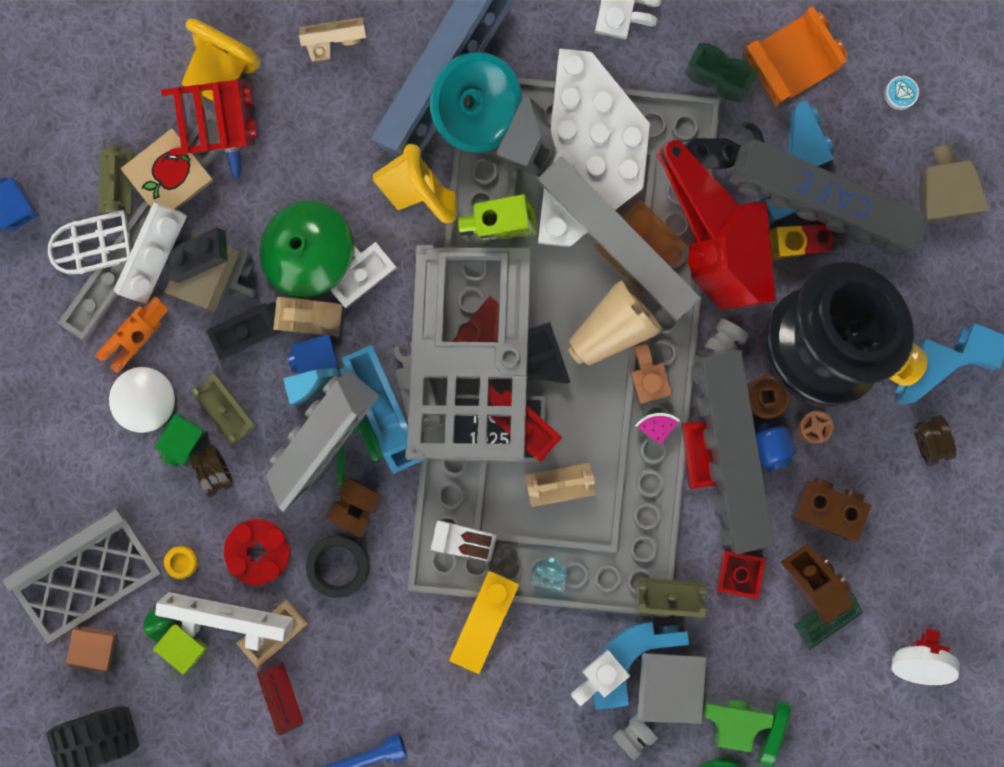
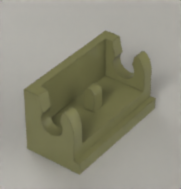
[192,373,258,446]
[636,577,707,618]

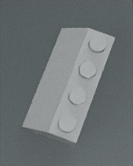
[266,371,380,512]

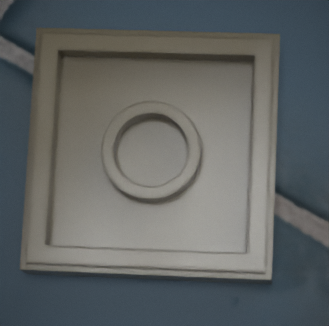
[164,233,240,312]

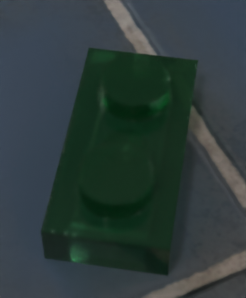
[793,591,863,650]

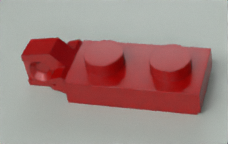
[488,385,563,463]

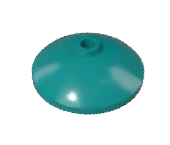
[430,52,522,153]

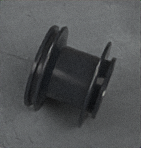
[764,262,914,407]

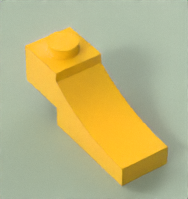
[449,570,519,674]

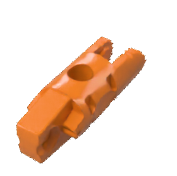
[95,296,169,373]

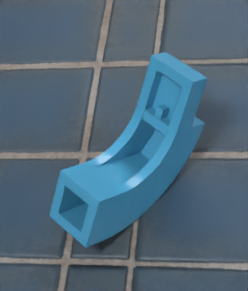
[593,620,689,710]

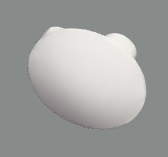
[109,367,175,433]

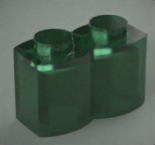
[685,43,758,102]

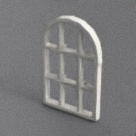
[48,210,132,275]

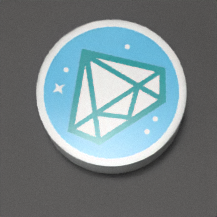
[884,76,919,110]

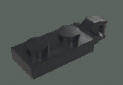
[206,301,281,361]

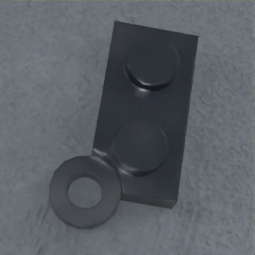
[166,227,228,283]

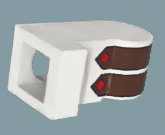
[431,520,497,561]

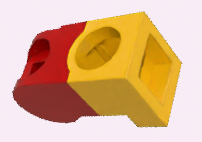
[769,224,835,261]

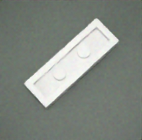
[114,202,187,304]

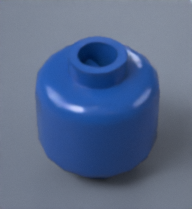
[755,421,796,472]

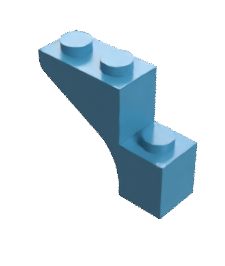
[758,100,835,225]
[894,323,1004,404]
[342,345,423,474]

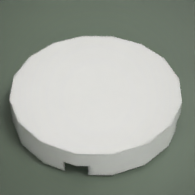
[891,646,960,685]

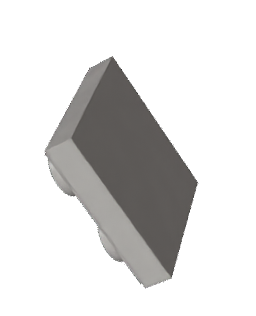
[637,653,706,724]

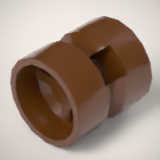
[747,375,790,420]
[325,477,384,538]

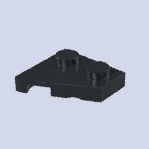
[492,322,571,384]

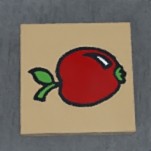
[120,129,214,210]

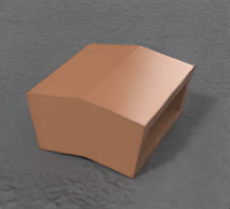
[66,625,118,673]

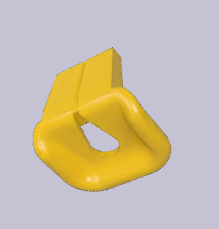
[181,18,261,102]
[373,144,457,224]

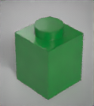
[154,414,207,468]

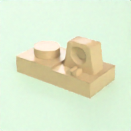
[299,17,366,61]
[274,297,342,337]

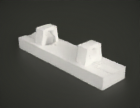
[155,592,294,651]

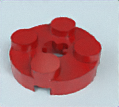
[224,519,291,585]

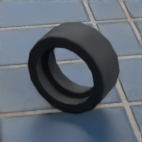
[306,535,370,598]

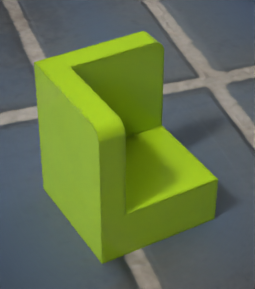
[153,624,209,675]

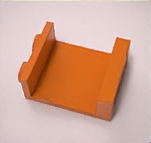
[742,6,848,108]

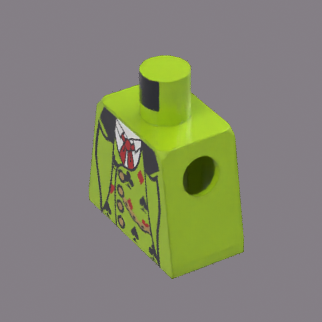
[458,194,538,242]

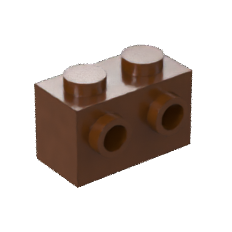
[791,477,872,542]
[781,544,854,624]

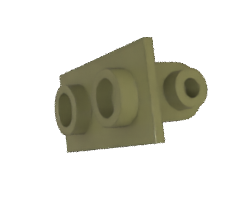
[98,145,133,214]

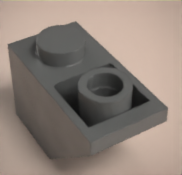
[496,95,556,177]

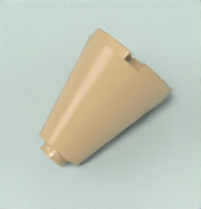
[568,279,662,366]

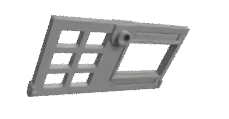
[405,245,531,460]

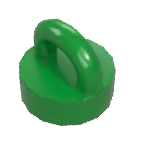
[143,609,178,642]

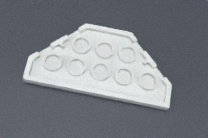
[538,48,650,247]

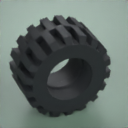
[46,706,140,767]

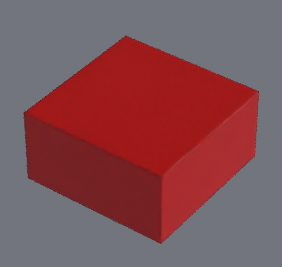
[716,550,766,599]

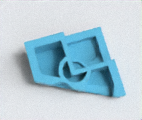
[283,367,347,407]

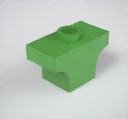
[702,699,774,752]

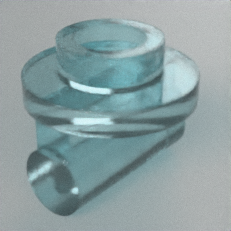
[530,558,568,593]

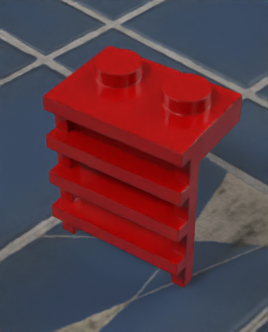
[161,79,259,156]

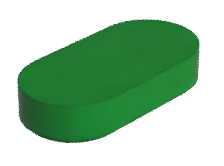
[757,700,791,767]

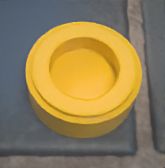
[164,546,198,579]

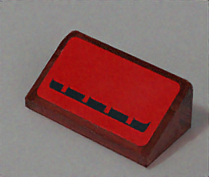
[256,662,304,735]

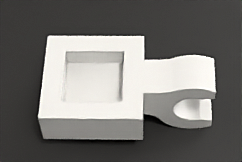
[571,649,630,706]

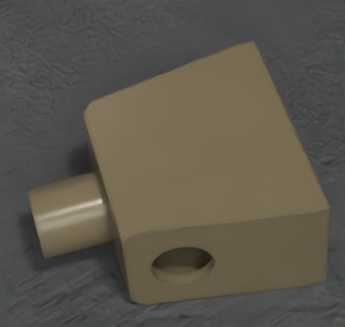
[920,145,989,223]

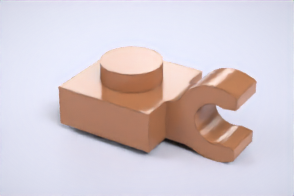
[630,343,672,404]

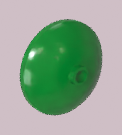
[259,201,354,298]

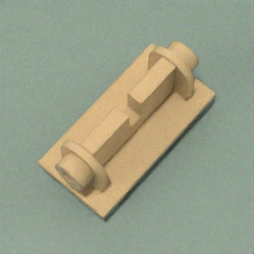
[525,463,596,507]

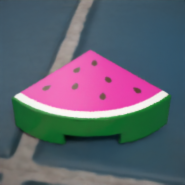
[634,412,681,446]

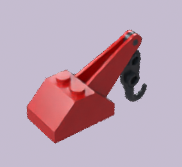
[657,122,776,310]

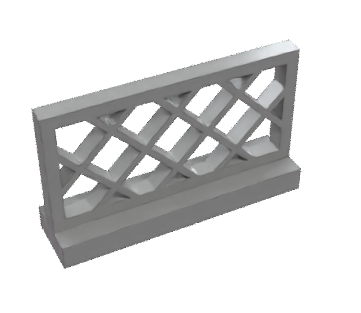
[2,504,161,644]

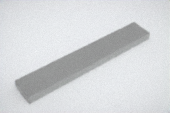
[537,156,701,322]

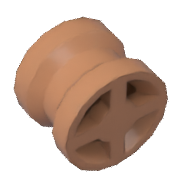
[797,410,834,444]

